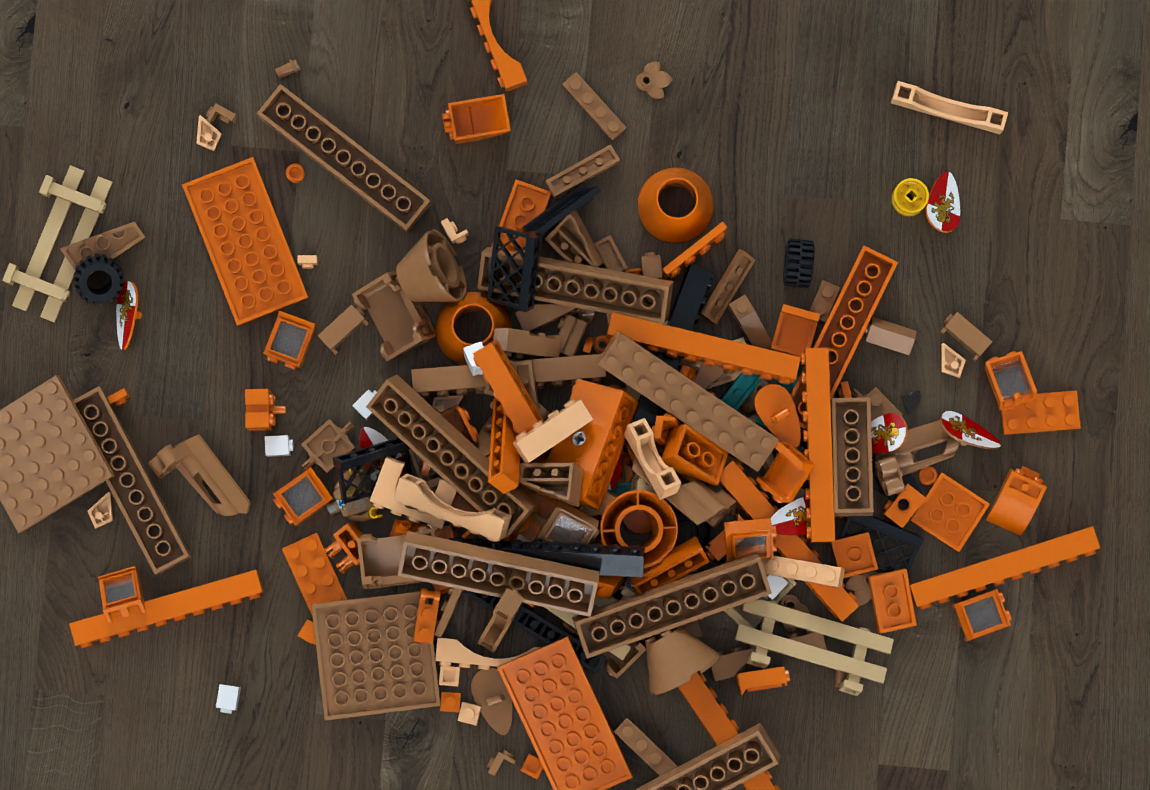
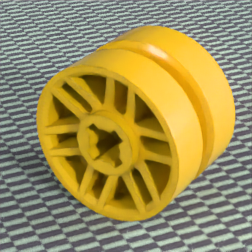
[891,178,929,216]

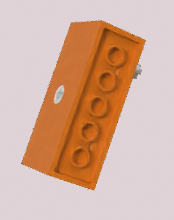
[545,379,639,511]

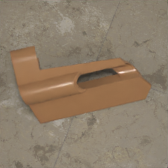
[874,420,960,496]
[148,434,250,516]

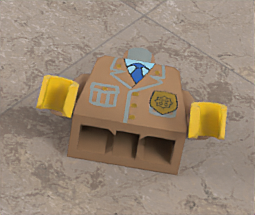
[326,467,383,522]

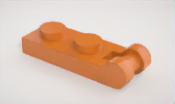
[413,587,441,644]

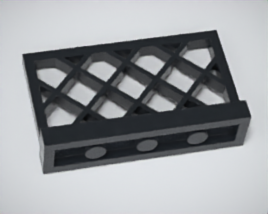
[522,183,601,237]
[487,226,542,312]
[333,437,412,504]
[839,516,924,574]

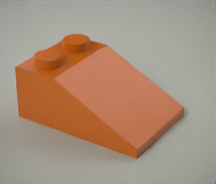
[661,423,729,486]

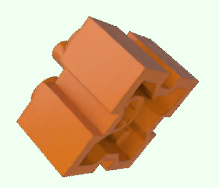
[245,389,286,431]

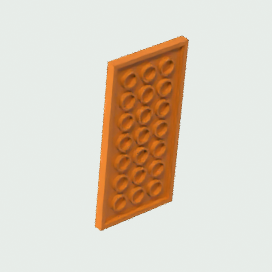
[182,157,309,326]
[497,636,633,790]

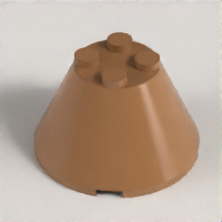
[645,626,720,695]

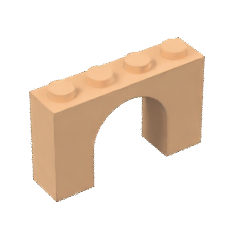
[370,456,456,530]

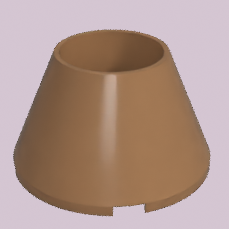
[396,229,467,302]

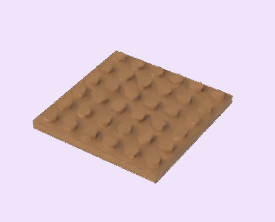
[0,375,115,533]
[311,591,441,721]

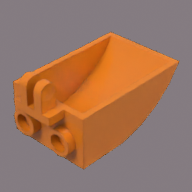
[442,94,511,144]
[986,466,1047,536]

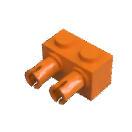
[324,522,364,574]

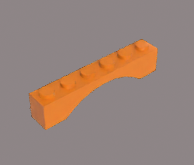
[467,0,527,92]

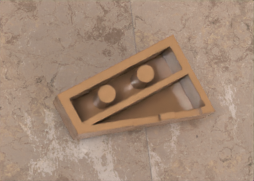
[545,210,604,268]
[493,328,561,360]
[519,463,584,507]

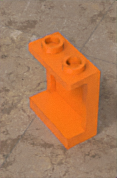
[770,304,820,361]
[756,441,815,503]

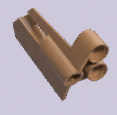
[632,456,737,528]

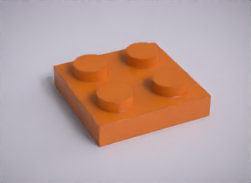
[831,531,878,578]

